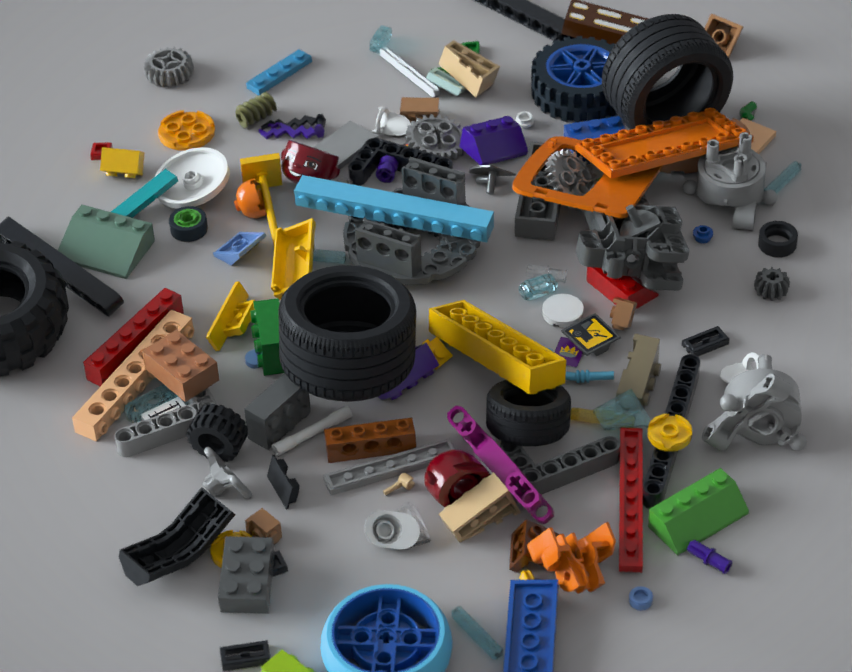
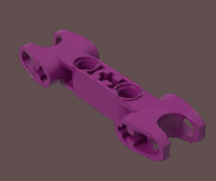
[447,406,554,524]

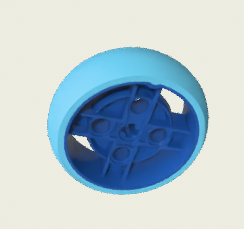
[321,584,452,672]

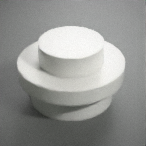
[515,111,534,129]

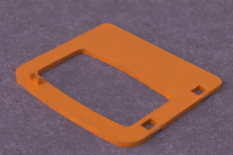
[512,136,663,218]

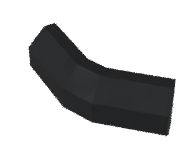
[119,487,236,586]

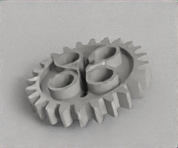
[405,114,465,160]
[545,149,598,211]

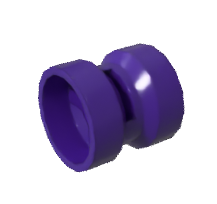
[376,156,398,183]

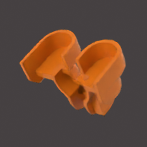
[527,522,616,594]

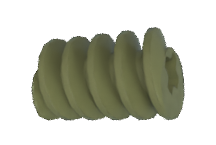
[235,92,277,129]

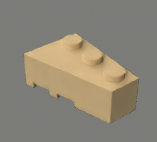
[439,40,500,97]
[439,473,521,543]

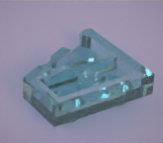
[593,389,651,431]

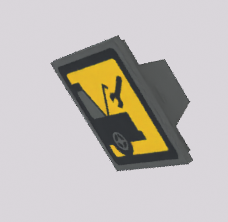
[561,313,621,356]

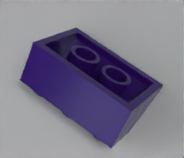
[459,116,528,166]
[378,343,439,400]

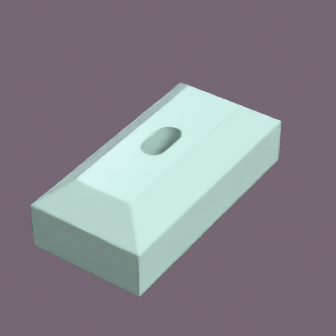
[426,67,466,95]

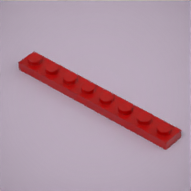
[619,428,643,573]

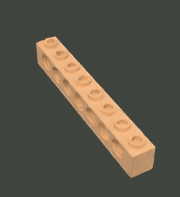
[72,310,194,442]

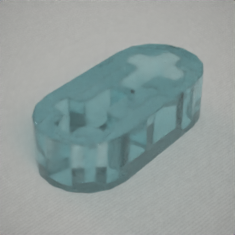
[369,26,392,53]
[518,274,558,300]

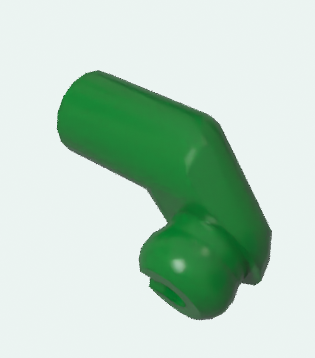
[739,101,757,121]

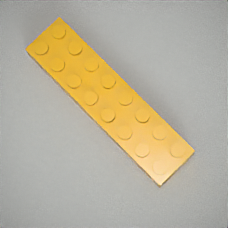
[429,300,566,394]

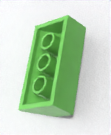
[648,468,749,556]

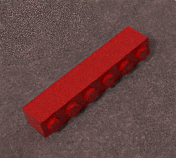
[83,288,184,386]

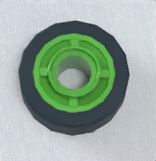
[169,206,208,242]

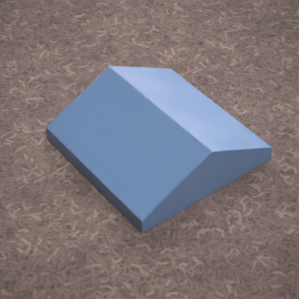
[213,232,266,266]

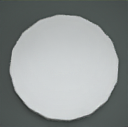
[542,294,584,328]

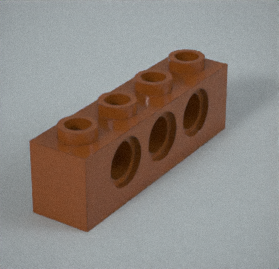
[324,417,416,463]

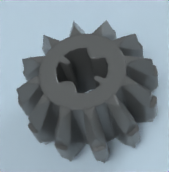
[754,267,790,301]

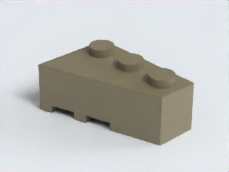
[615,334,661,414]

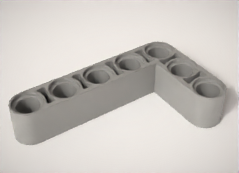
[114,388,217,457]

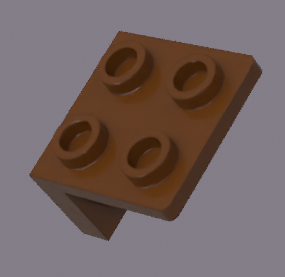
[509,519,560,573]

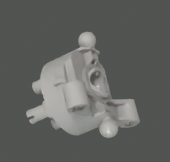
[683,132,778,231]
[702,354,807,451]

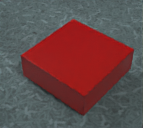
[90,143,113,160]

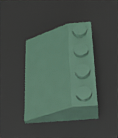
[58,205,155,279]

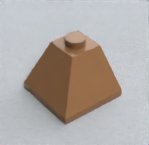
[704,13,743,58]

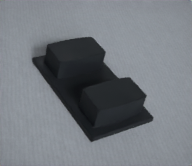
[267,455,300,510]

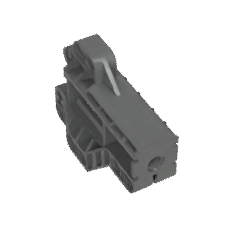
[576,184,689,291]

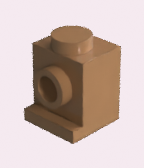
[610,297,637,330]
[245,508,282,544]

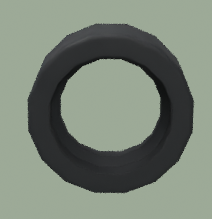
[758,221,798,257]

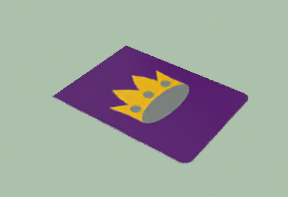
[554,337,583,367]

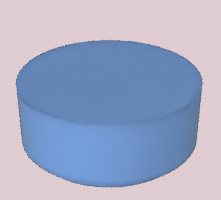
[245,349,261,369]
[629,586,653,610]

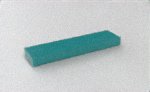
[111,169,179,218]

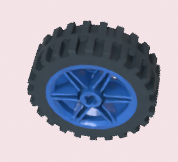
[531,36,616,122]

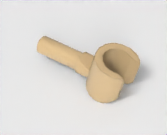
[383,473,415,496]

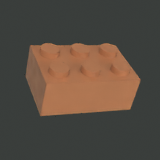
[142,329,219,402]

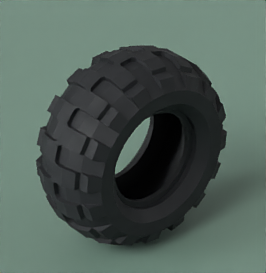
[0,239,69,377]

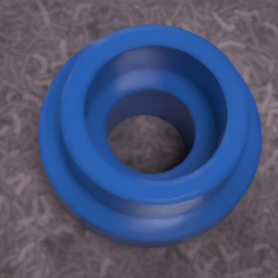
[693,225,713,244]

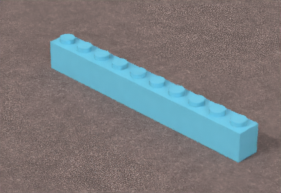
[294,175,494,242]

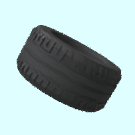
[486,380,571,446]

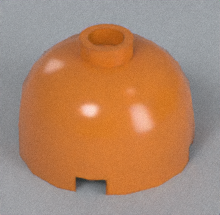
[234,178,267,219]

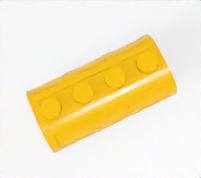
[271,218,316,300]

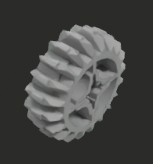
[144,47,194,87]

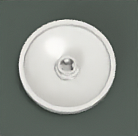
[155,147,230,209]

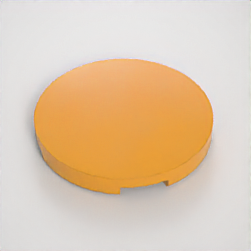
[158,110,215,151]

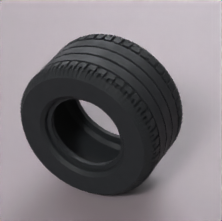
[602,14,733,130]
[278,265,416,402]

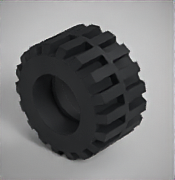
[186,404,248,462]

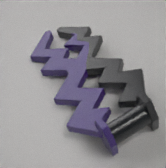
[259,114,326,139]

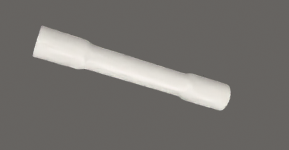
[272,406,352,456]

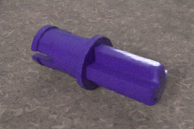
[687,540,732,574]

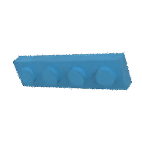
[246,49,312,95]

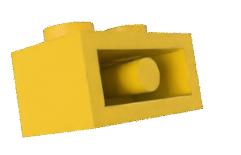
[100,147,145,179]

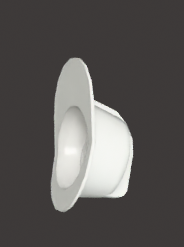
[364,510,420,550]

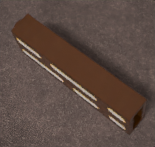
[561,0,649,45]

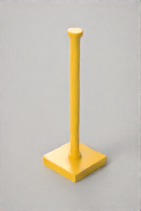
[240,153,282,246]

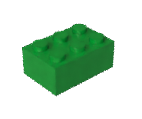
[250,298,285,376]

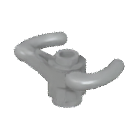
[202,447,252,498]

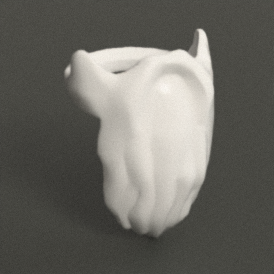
[371,106,411,136]
[720,352,759,383]

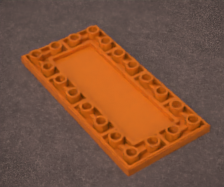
[575,108,754,179]

